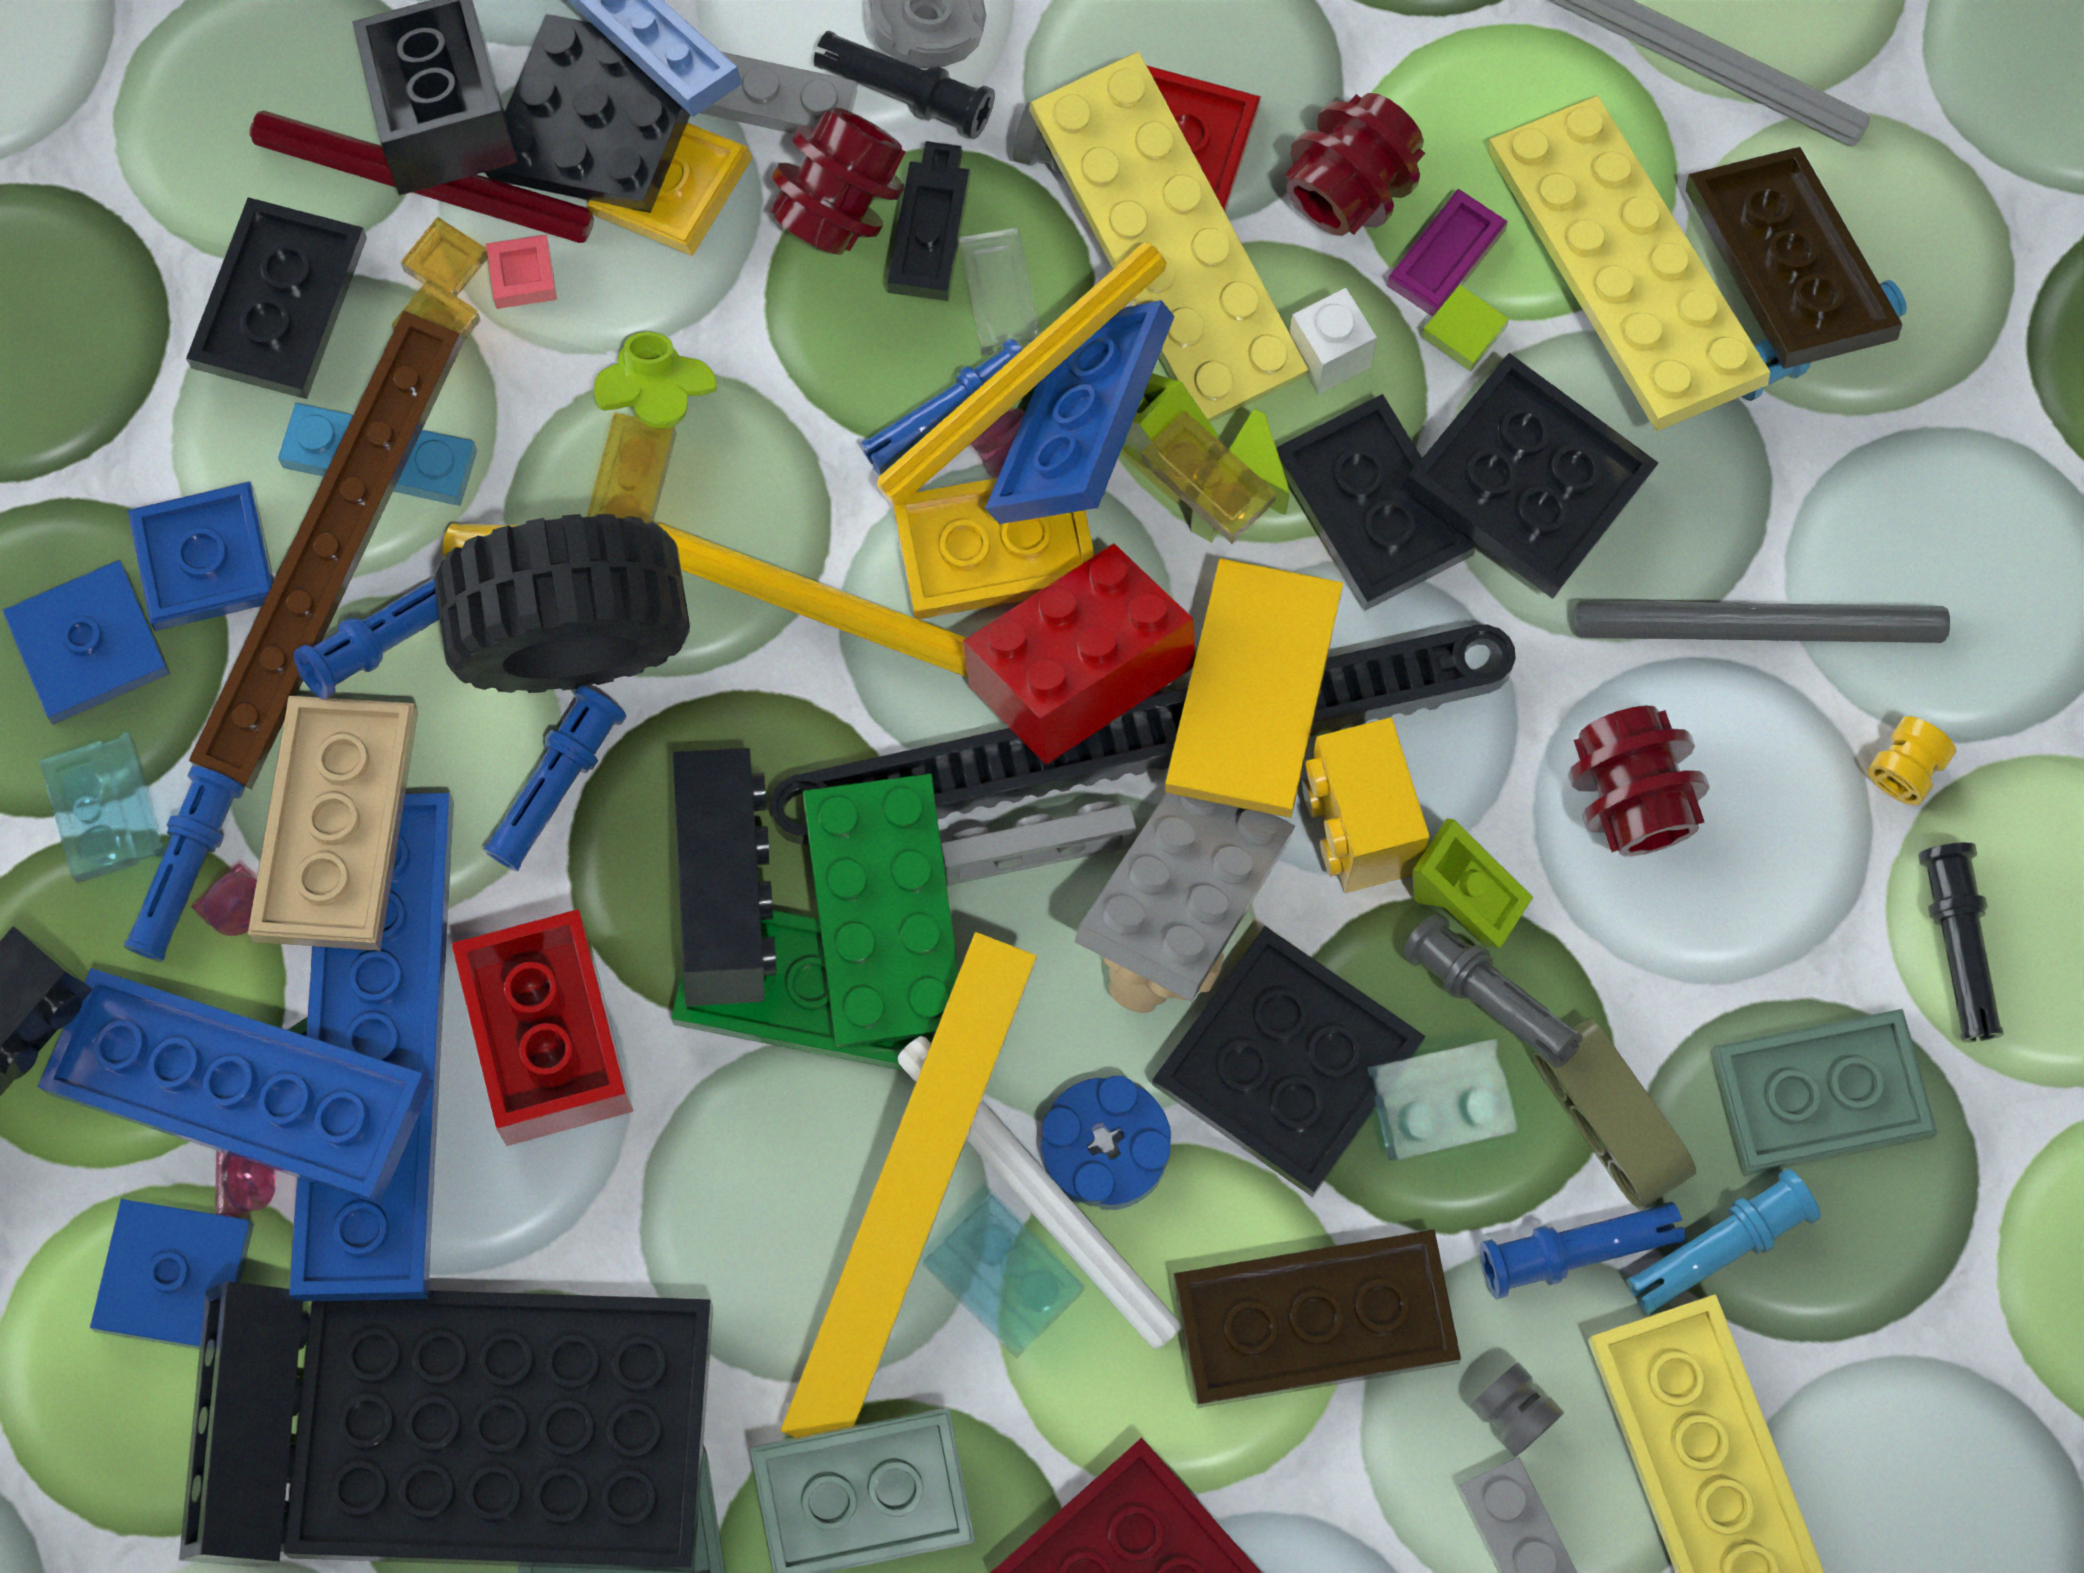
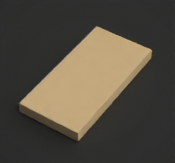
[248,696,418,951]

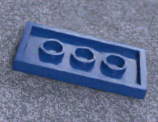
[985,300,1175,524]

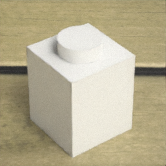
[1290,288,1377,395]

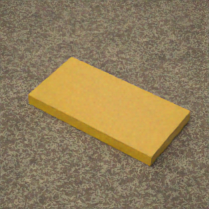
[1165,558,1343,818]

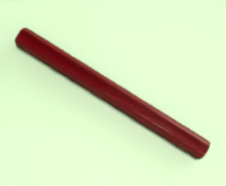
[249,110,594,243]

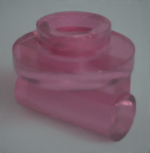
[971,409,1025,478]
[191,863,257,936]
[215,1151,276,1218]

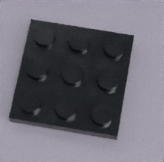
[485,14,690,213]
[1402,353,1659,599]
[1152,926,1426,1198]

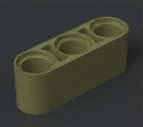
[1532,1018,1696,1210]

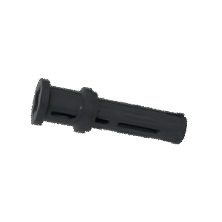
[814,30,995,139]
[1918,842,2004,1043]

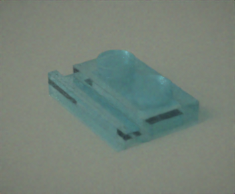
[39,732,166,883]
[1368,1038,1518,1161]
[923,1194,1085,1359]

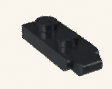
[887,141,971,301]

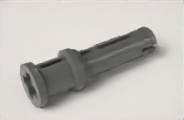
[1403,913,1583,1068]

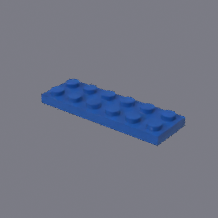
[37,968,433,1205]

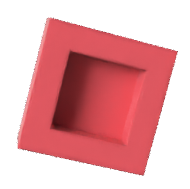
[486,234,557,309]

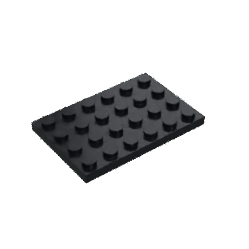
[284,1290,713,1573]

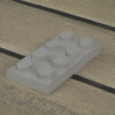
[1074,793,1295,1002]

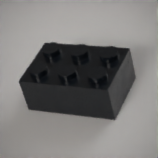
[352,0,518,196]

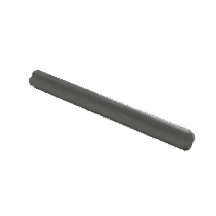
[1573,601,1950,643]

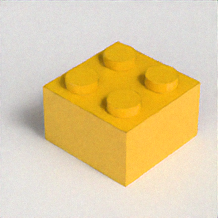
[1302,717,1430,894]

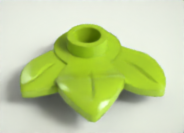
[594,331,717,429]

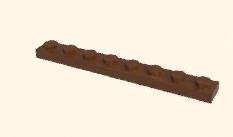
[189,311,464,790]

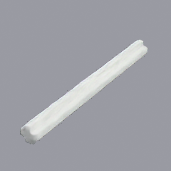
[898,1036,1181,1349]

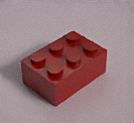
[963,543,1196,765]
[451,909,634,1146]

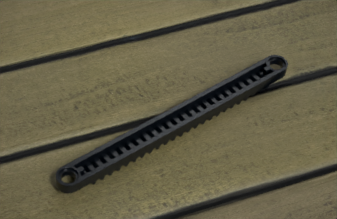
[771,624,1516,844]

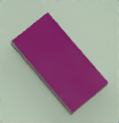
[1387,188,1508,317]

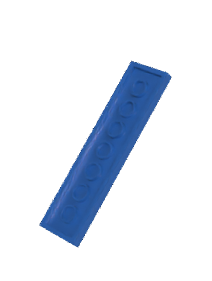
[289,793,454,1302]

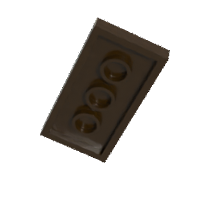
[1685,147,1902,369]
[1173,1229,1461,1408]

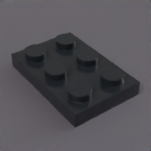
[186,197,367,399]
[1276,394,1476,611]

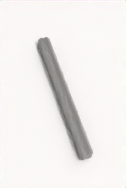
[1551,0,1870,146]

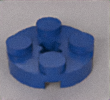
[1041,1076,1171,1210]

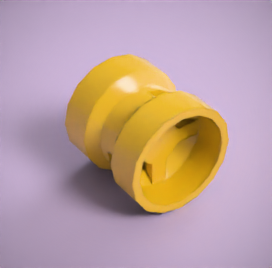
[1867,716,1957,806]

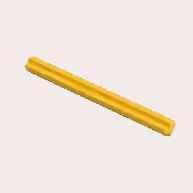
[877,242,1167,506]
[657,523,968,678]

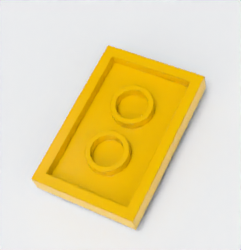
[893,478,1095,620]

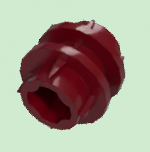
[1284,93,1426,236]
[770,107,906,255]
[1568,705,1710,857]

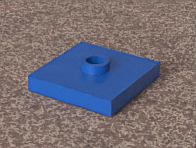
[127,481,274,631]
[2,560,170,725]
[90,1199,254,1350]

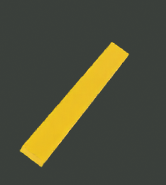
[780,932,1038,1438]

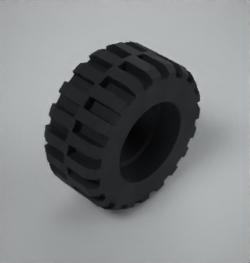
[434,514,690,693]

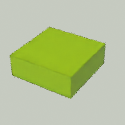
[1422,285,1509,372]

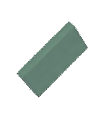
[1711,1009,1938,1176]
[750,1407,975,1573]

